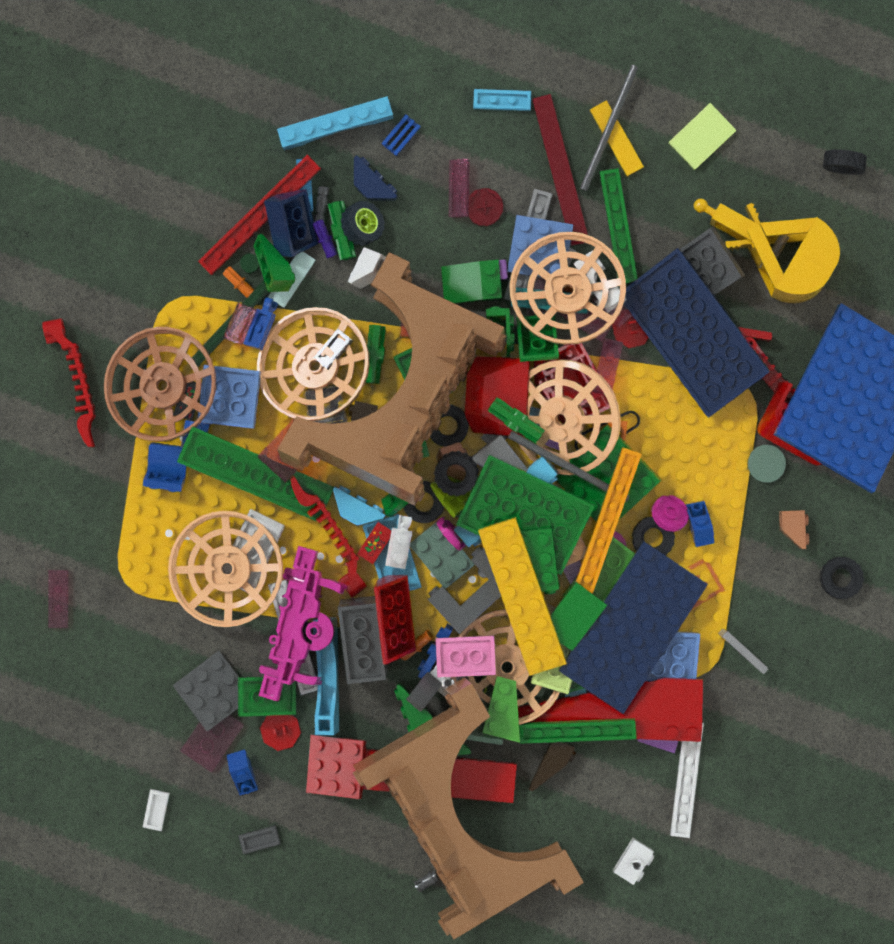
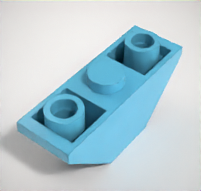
[333,485,386,526]

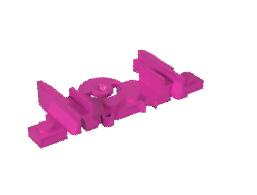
[259,546,347,701]

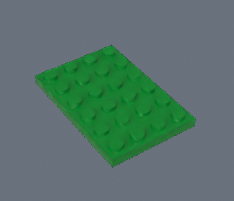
[456,454,595,575]

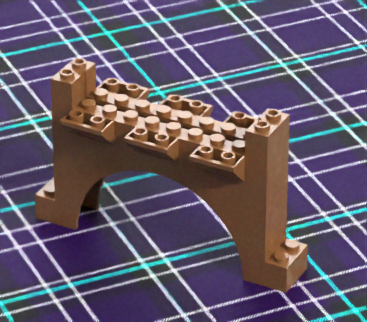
[277,253,506,506]
[353,677,584,939]

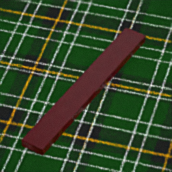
[532,94,588,247]

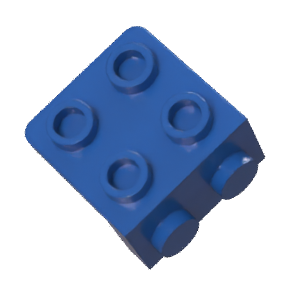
[143,442,186,492]

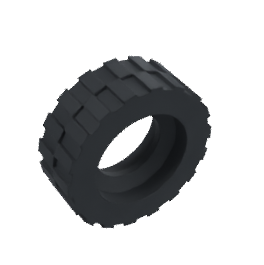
[823,149,867,175]
[430,405,469,447]
[434,451,478,496]
[404,481,444,523]
[632,517,675,555]
[819,557,864,599]

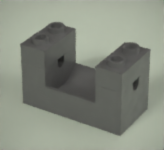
[428,546,501,634]
[338,596,388,684]

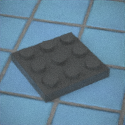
[680,226,745,295]
[172,651,239,732]

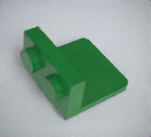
[486,306,514,357]

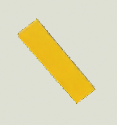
[590,100,644,177]

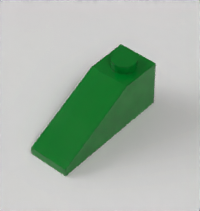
[253,234,295,292]

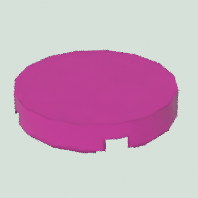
[652,495,689,532]
[436,517,466,551]

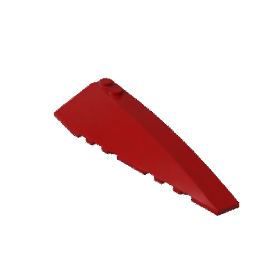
[518,678,703,742]

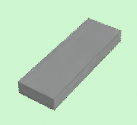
[718,629,768,674]

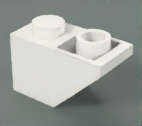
[348,247,386,289]

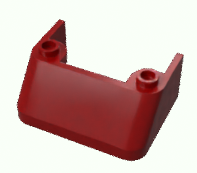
[757,382,822,465]

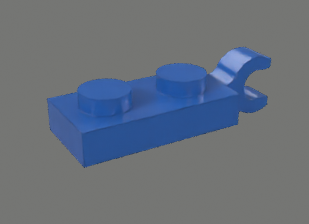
[243,297,278,350]

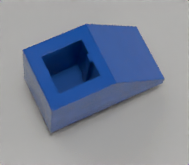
[686,501,714,547]
[227,750,258,795]

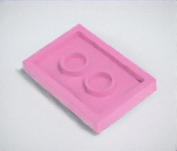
[435,636,496,677]

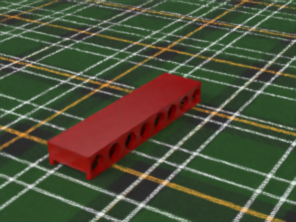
[363,749,517,803]

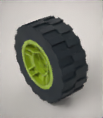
[341,201,385,246]

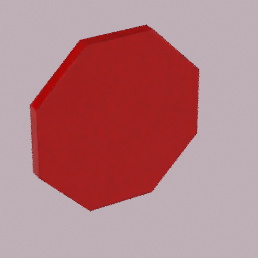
[612,309,649,348]
[260,715,301,751]

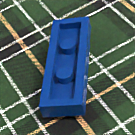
[418,623,453,679]

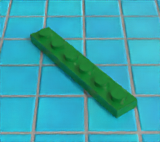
[599,168,638,284]
[519,718,637,744]

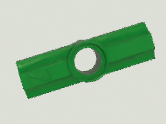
[328,201,356,261]
[364,325,386,384]
[487,397,545,444]

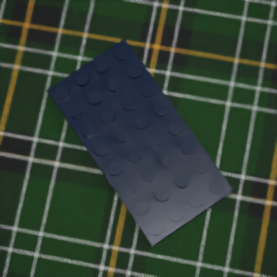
[624,248,771,418]
[558,541,708,714]

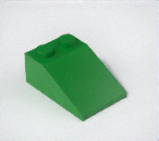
[441,260,502,304]
[516,315,559,362]

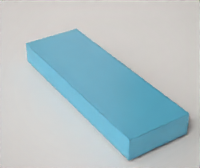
[473,89,531,111]

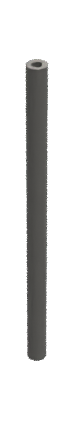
[580,65,638,191]
[508,431,630,502]

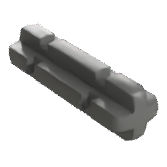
[314,186,329,223]

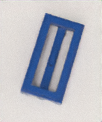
[381,115,421,156]

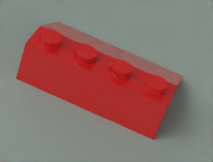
[374,575,416,664]

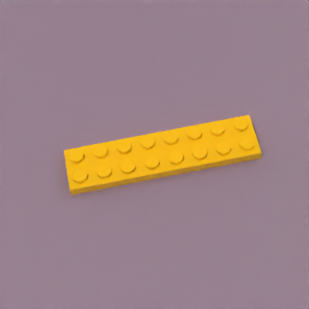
[478,517,567,676]

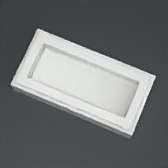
[143,789,170,831]

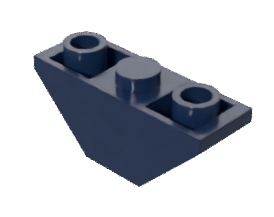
[354,155,398,201]

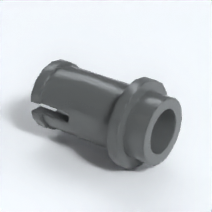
[414,871,440,892]

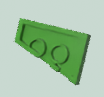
[482,676,520,743]

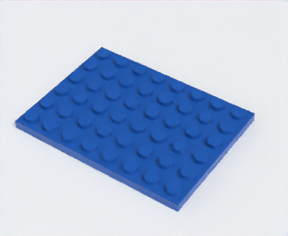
[773,303,894,493]

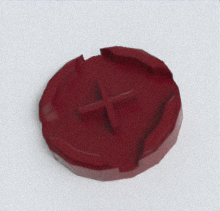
[466,188,503,226]

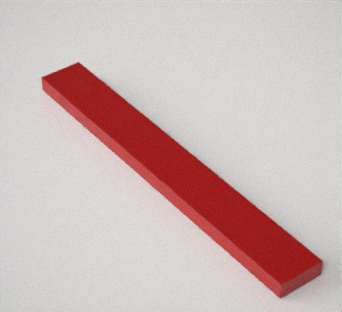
[198,154,321,275]

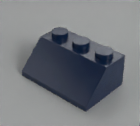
[264,189,318,257]

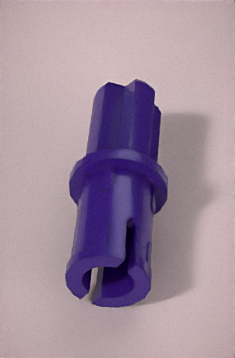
[313,219,338,258]

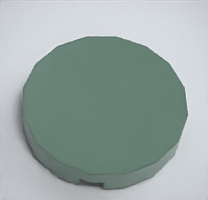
[748,445,786,483]

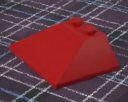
[534,343,610,424]
[465,356,530,437]

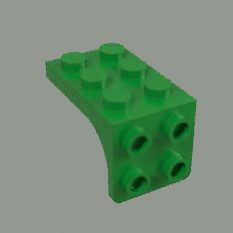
[521,527,560,594]

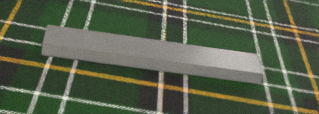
[504,189,552,301]

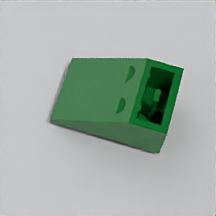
[394,682,433,732]

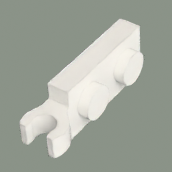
[385,515,412,569]

